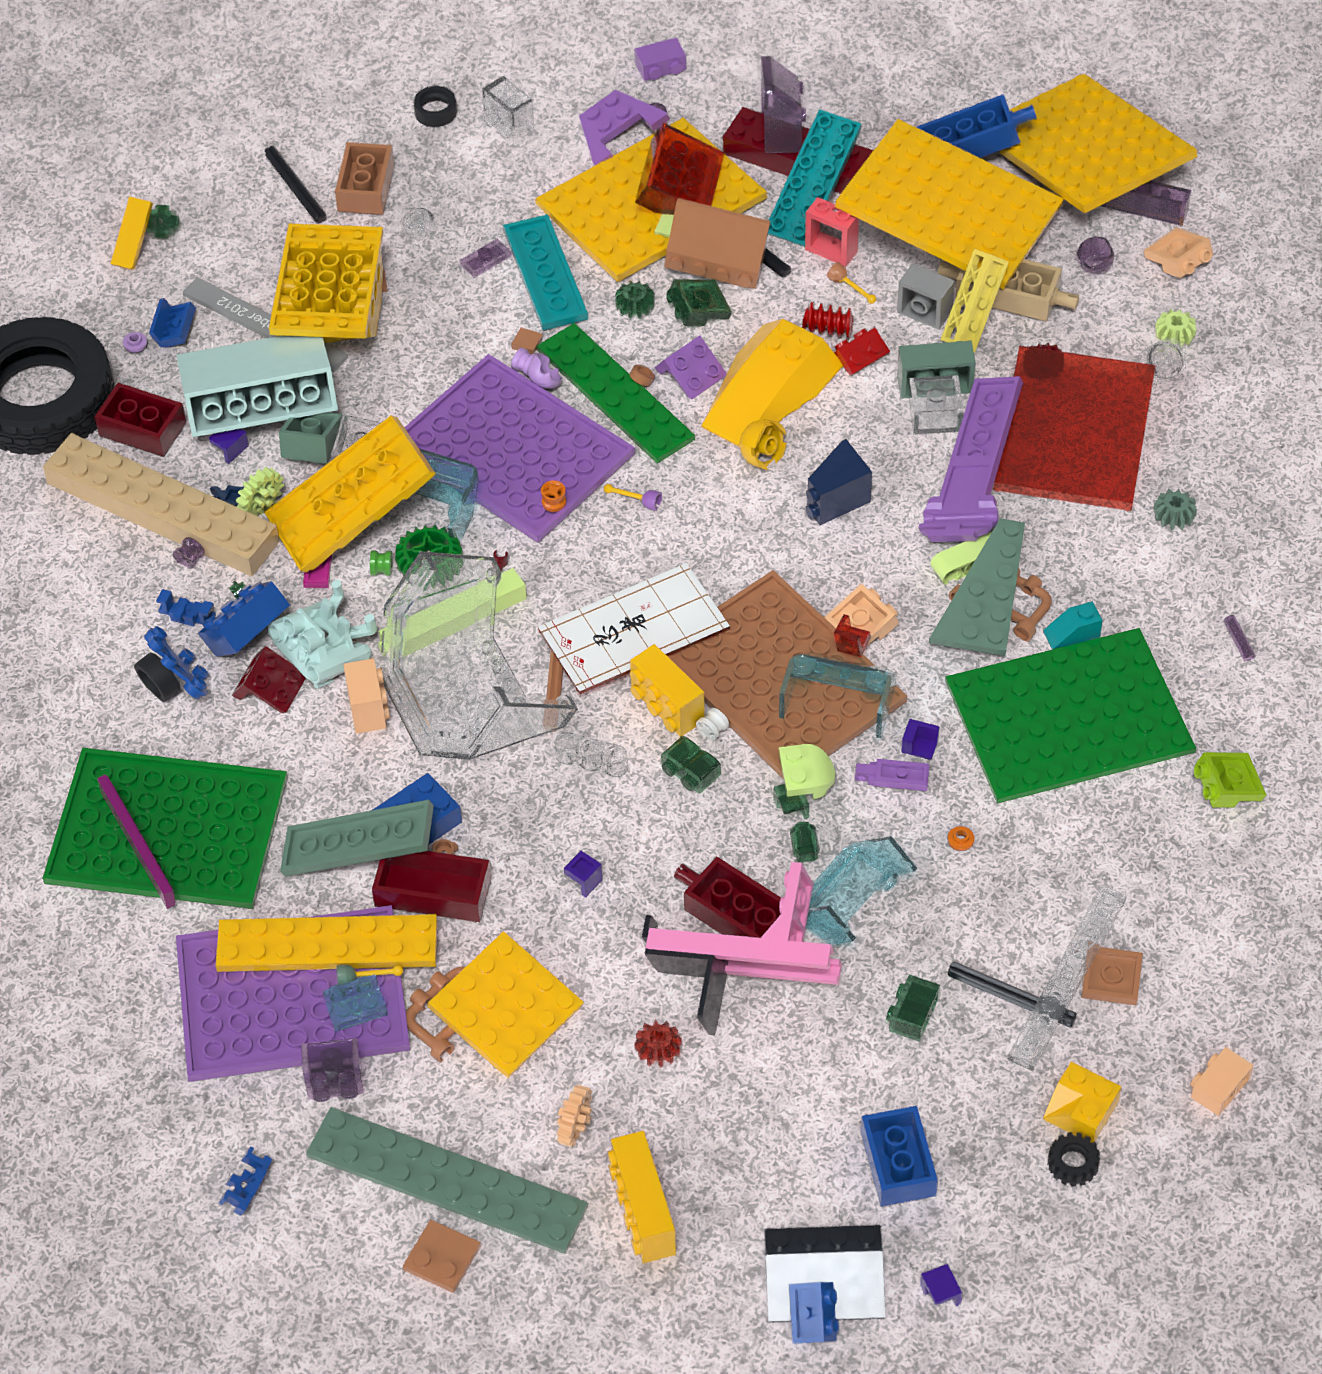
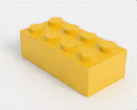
[607,1130,676,1264]

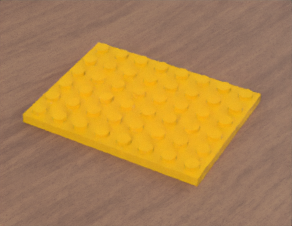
[998,73,1197,214]
[535,117,767,282]
[834,119,1064,290]

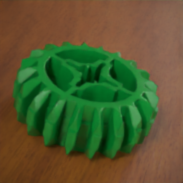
[395,524,463,587]

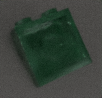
[666,279,732,326]

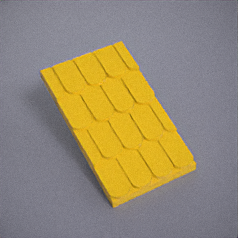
[264,415,436,573]

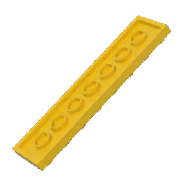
[216,914,437,972]

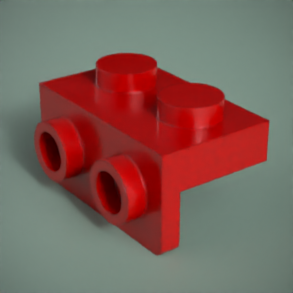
[834,327,890,376]

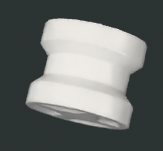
[696,708,729,741]

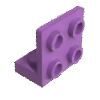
[654,335,727,399]

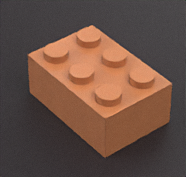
[335,142,394,215]

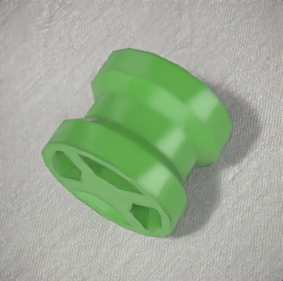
[370,550,393,576]

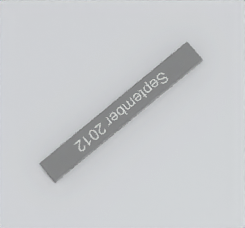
[182,277,348,373]

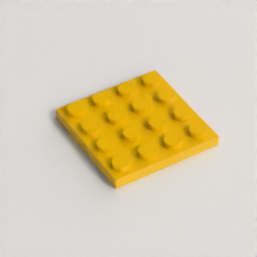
[427,931,584,1078]

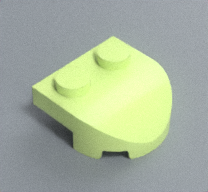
[779,744,835,799]

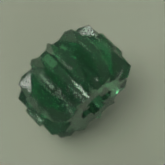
[615,280,655,320]

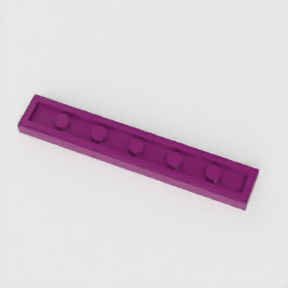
[97,774,176,909]

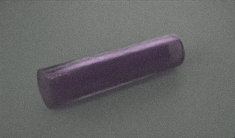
[1224,615,1256,662]

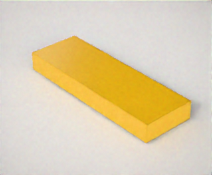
[110,196,153,270]

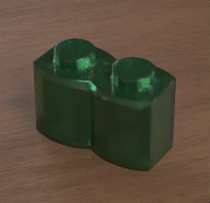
[661,736,722,794]

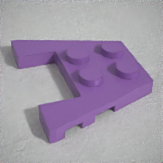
[579,89,670,166]

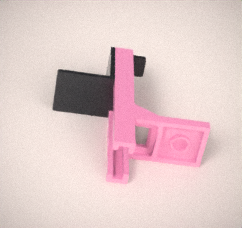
[642,862,842,1036]

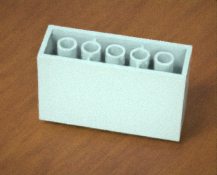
[176,335,338,437]

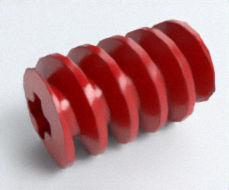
[802,302,854,339]

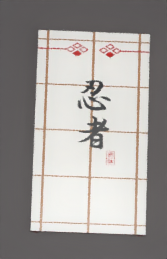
[538,563,730,694]

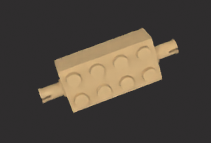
[938,259,1080,321]

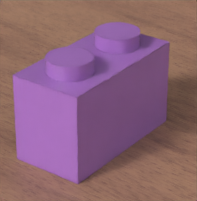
[634,37,686,81]

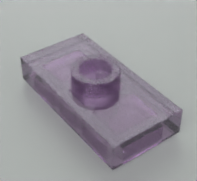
[460,239,512,278]

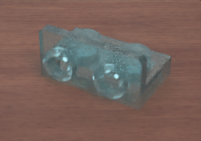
[323,975,388,1032]

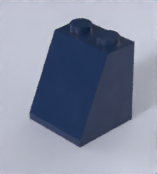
[805,439,872,525]

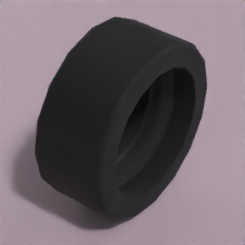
[413,85,457,128]
[134,652,181,702]

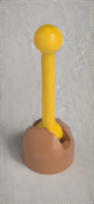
[827,262,877,304]

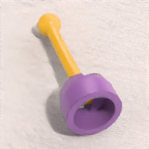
[603,484,662,511]

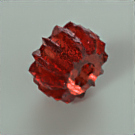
[634,1019,682,1068]

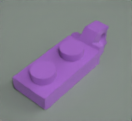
[855,759,929,791]

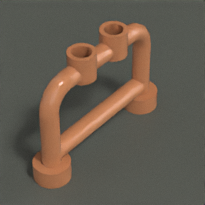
[949,568,1052,642]
[406,966,465,1063]

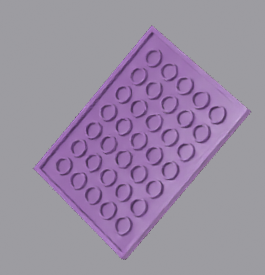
[404,354,635,543]
[176,905,410,1082]

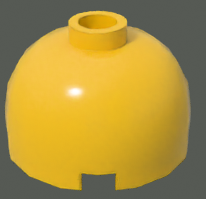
[740,419,787,470]

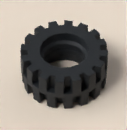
[1048,1132,1100,1187]

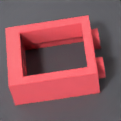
[805,197,859,267]

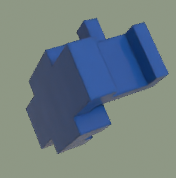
[156,589,216,627]
[219,1146,273,1216]

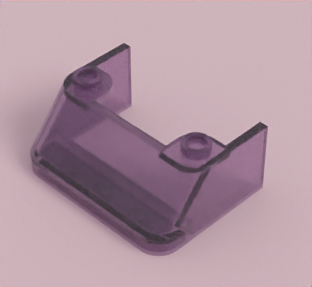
[761,56,806,153]

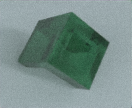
[773,784,809,819]

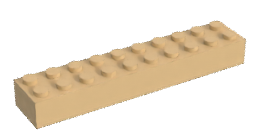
[43,433,280,577]

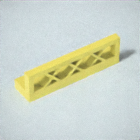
[940,249,1009,352]

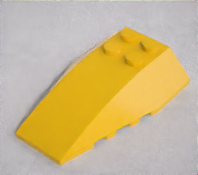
[701,319,843,447]

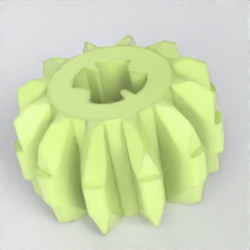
[1155,309,1197,349]

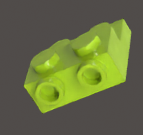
[1194,752,1267,808]

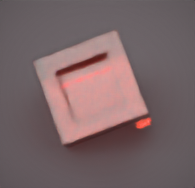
[834,614,871,657]

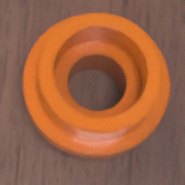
[948,826,974,851]

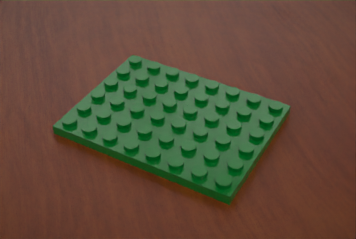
[945,628,1196,804]
[42,747,288,909]

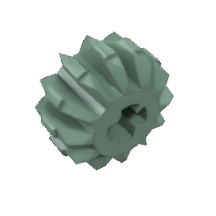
[1154,489,1197,531]

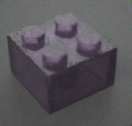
[301,1038,364,1102]

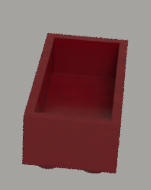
[372,851,491,922]

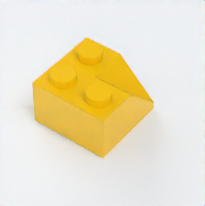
[1043,1061,1122,1143]

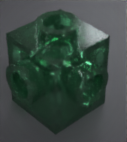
[146,204,179,238]

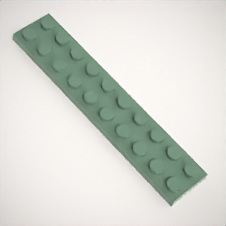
[306,1107,588,1254]

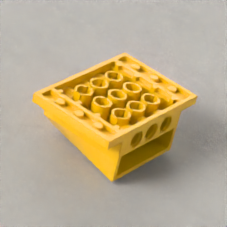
[269,223,384,343]

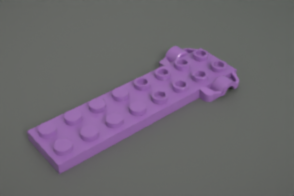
[919,376,1023,542]

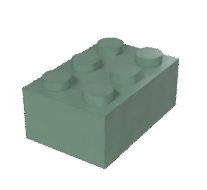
[897,340,976,399]

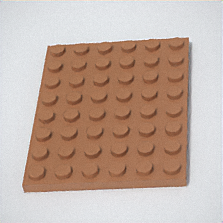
[665,570,907,780]

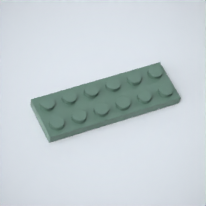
[280,800,434,877]

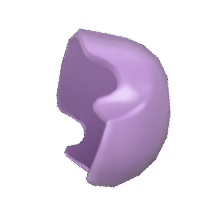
[527,353,562,389]

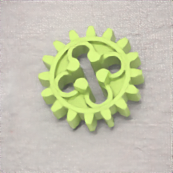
[236,467,284,516]

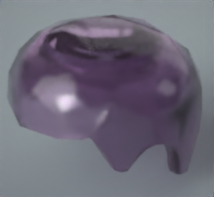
[1077,236,1115,274]

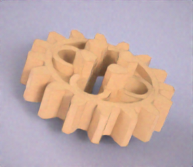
[557,1084,592,1147]

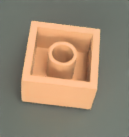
[343,658,390,734]

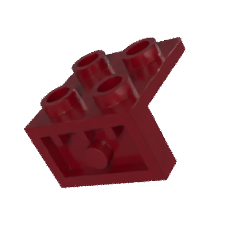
[232,646,306,713]

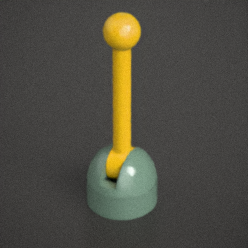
[336,964,403,987]

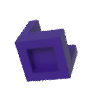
[209,428,249,464]
[901,719,940,760]
[564,850,603,898]
[920,1263,962,1307]

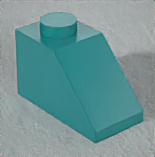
[1043,601,1103,649]

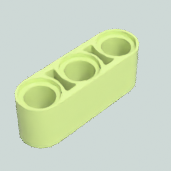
[930,532,991,585]

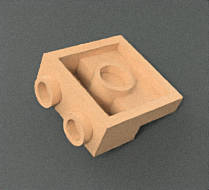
[1143,227,1213,278]
[824,583,899,652]

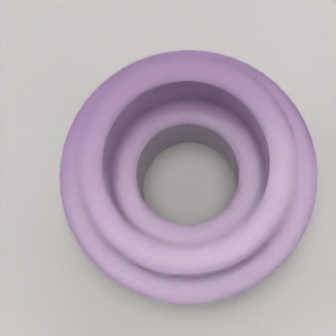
[123,332,147,353]

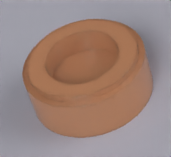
[630,364,655,386]

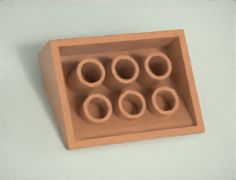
[664,198,770,289]

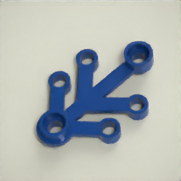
[144,626,209,699]

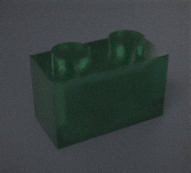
[886,974,940,1042]

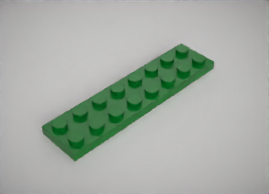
[537,323,695,464]

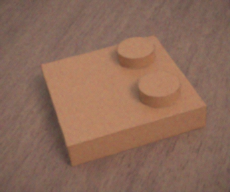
[1081,945,1143,1006]
[402,1219,481,1293]

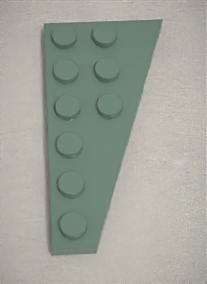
[929,518,1025,656]

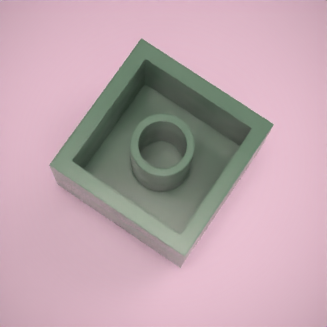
[279,412,344,464]

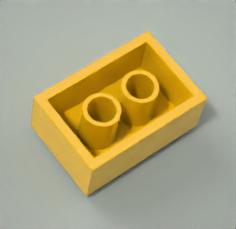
[630,644,705,737]

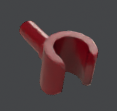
[493,550,508,576]

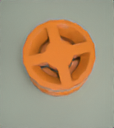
[541,480,566,512]

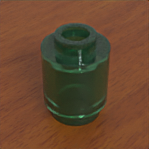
[790,821,820,863]

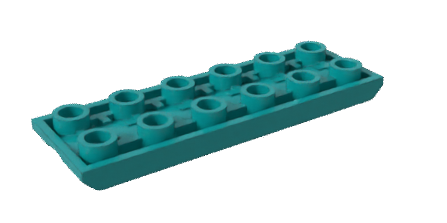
[768,109,862,247]

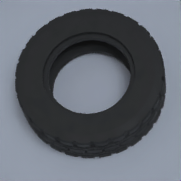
[0,317,114,455]

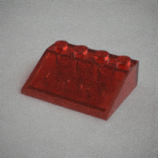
[634,122,725,215]

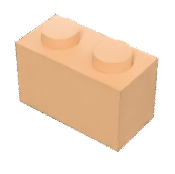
[1190,1047,1254,1116]

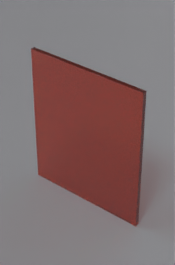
[993,345,1156,512]

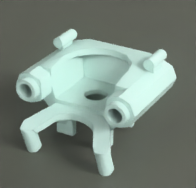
[268,580,377,689]

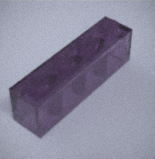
[1101,181,1192,226]

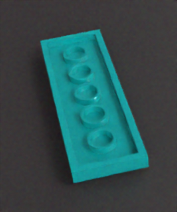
[503,214,588,330]

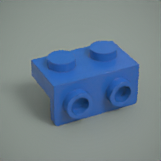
[149,298,196,348]

